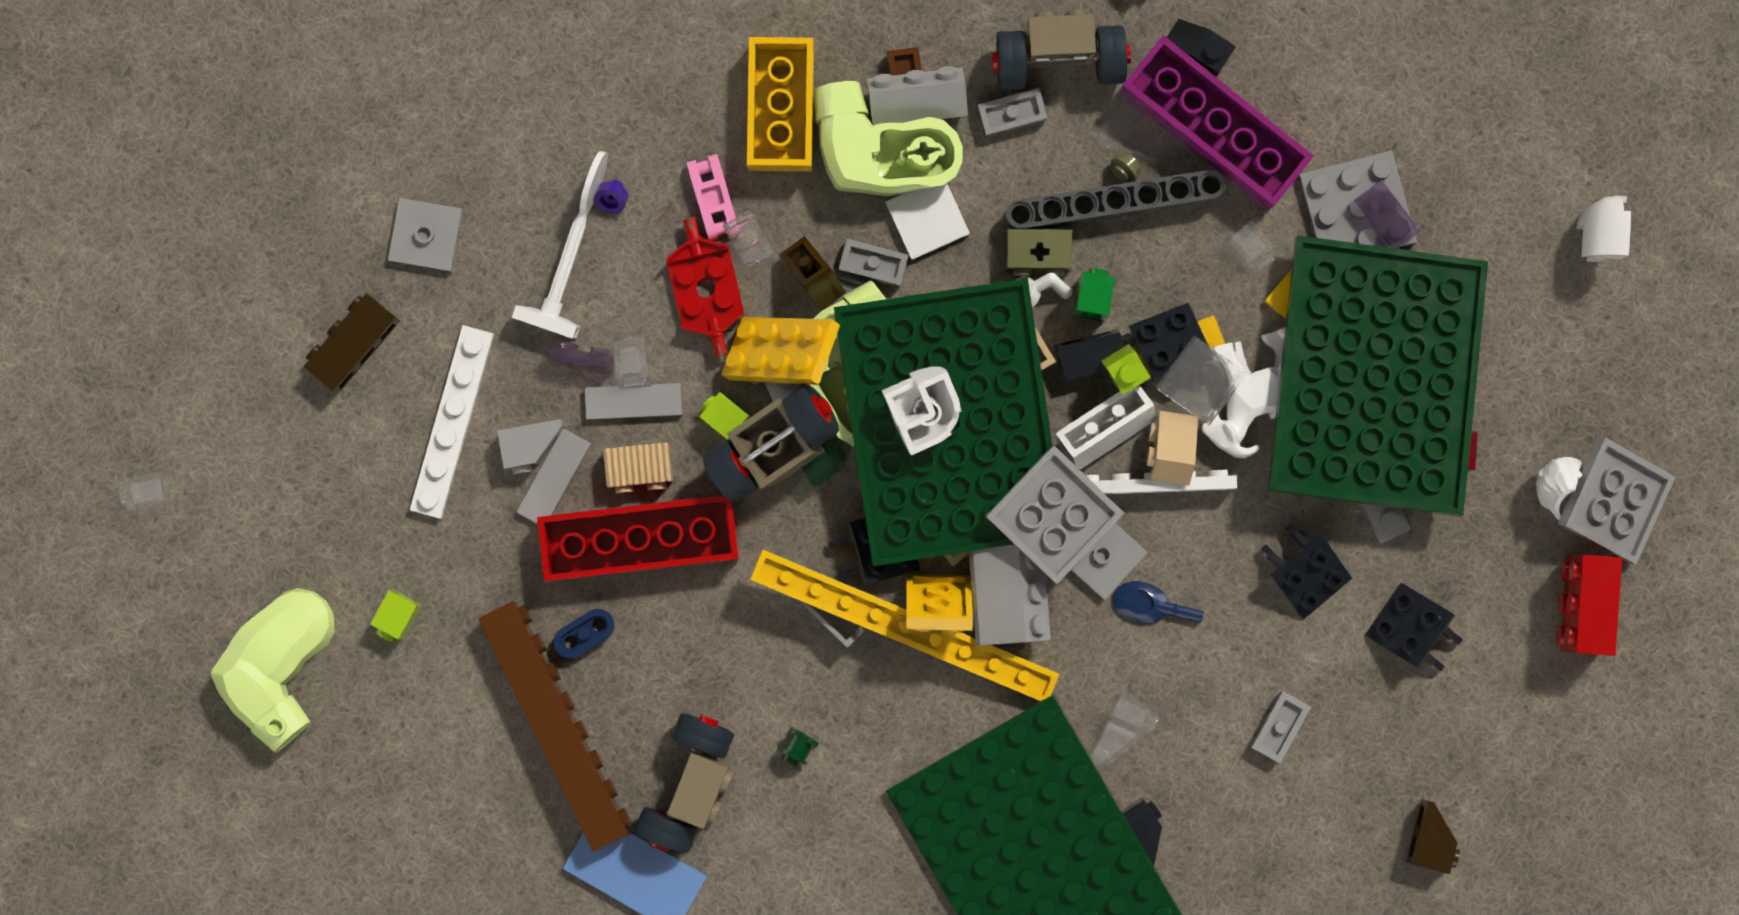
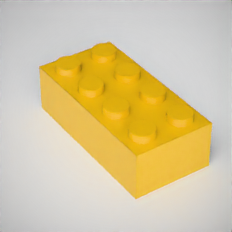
[747,37,814,172]

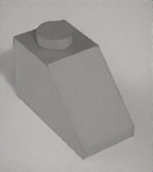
[497,419,565,475]

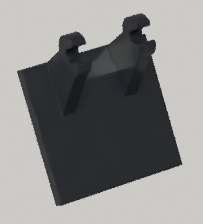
[1129,303,1213,397]
[828,518,921,586]
[1261,524,1353,620]
[1365,582,1463,672]

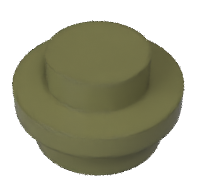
[1111,153,1141,182]

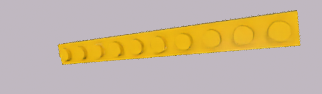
[749,549,1060,701]

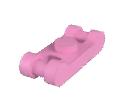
[687,154,740,241]

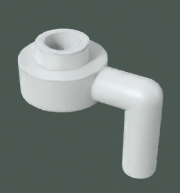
[1016,273,1073,307]

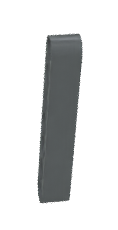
[1005,170,1226,229]

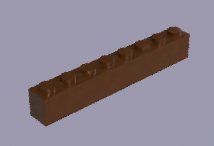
[478,601,633,852]

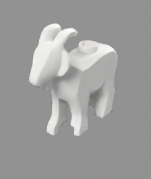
[1201,328,1285,458]

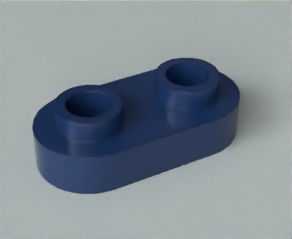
[554,609,615,658]

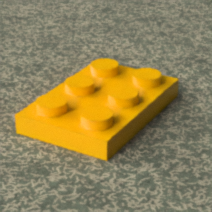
[906,573,973,633]

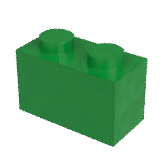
[1073,268,1115,322]

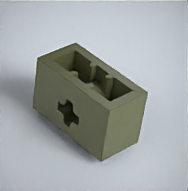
[1006,229,1072,277]

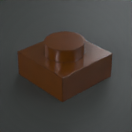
[887,47,922,76]

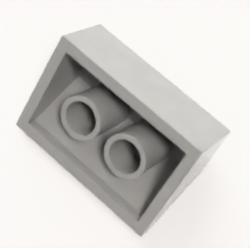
[969,545,1051,646]

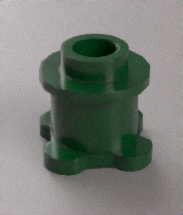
[779,726,819,768]

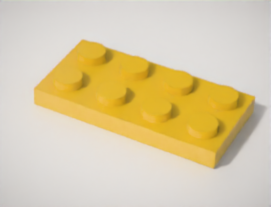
[721,317,840,385]

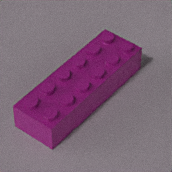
[1119,35,1314,211]

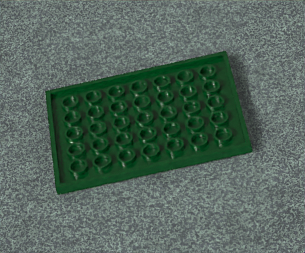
[1267,235,1488,517]
[833,278,1052,566]
[886,694,1183,915]

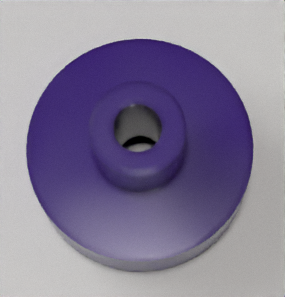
[594,180,628,214]

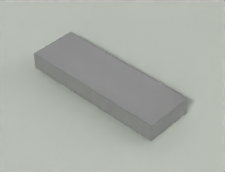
[585,383,683,420]
[517,428,592,524]

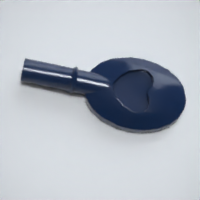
[1113,581,1204,623]

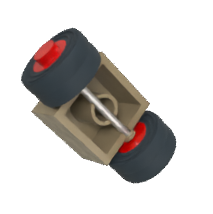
[992,10,1131,90]
[703,384,839,502]
[634,713,734,853]

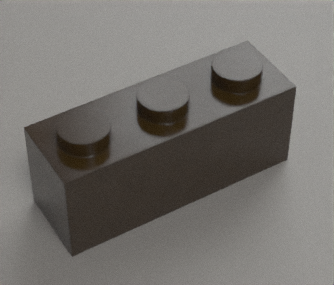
[303,293,401,394]

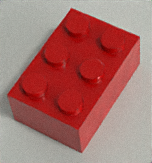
[1556,554,1622,656]

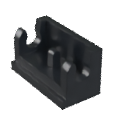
[1054,329,1123,382]

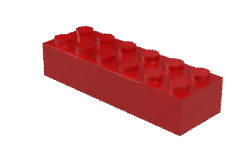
[537,495,740,582]

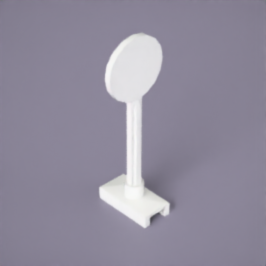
[512,151,608,339]

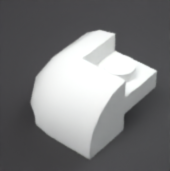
[1576,195,1631,262]
[882,367,961,455]

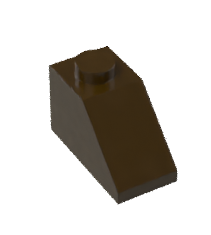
[779,236,846,311]
[1406,799,1460,874]

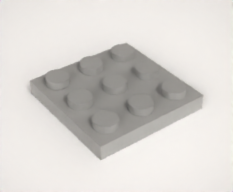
[1298,150,1417,249]
[1558,436,1675,565]
[985,445,1124,584]

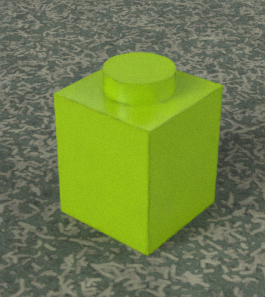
[1101,344,1151,394]
[699,392,751,441]
[370,590,422,642]

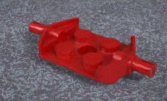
[665,217,745,357]

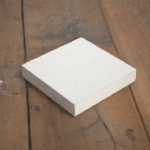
[885,183,970,261]

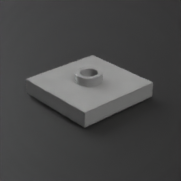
[388,198,463,272]
[1071,523,1148,600]

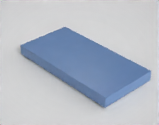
[563,832,707,915]

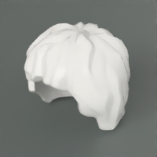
[1536,457,1584,520]

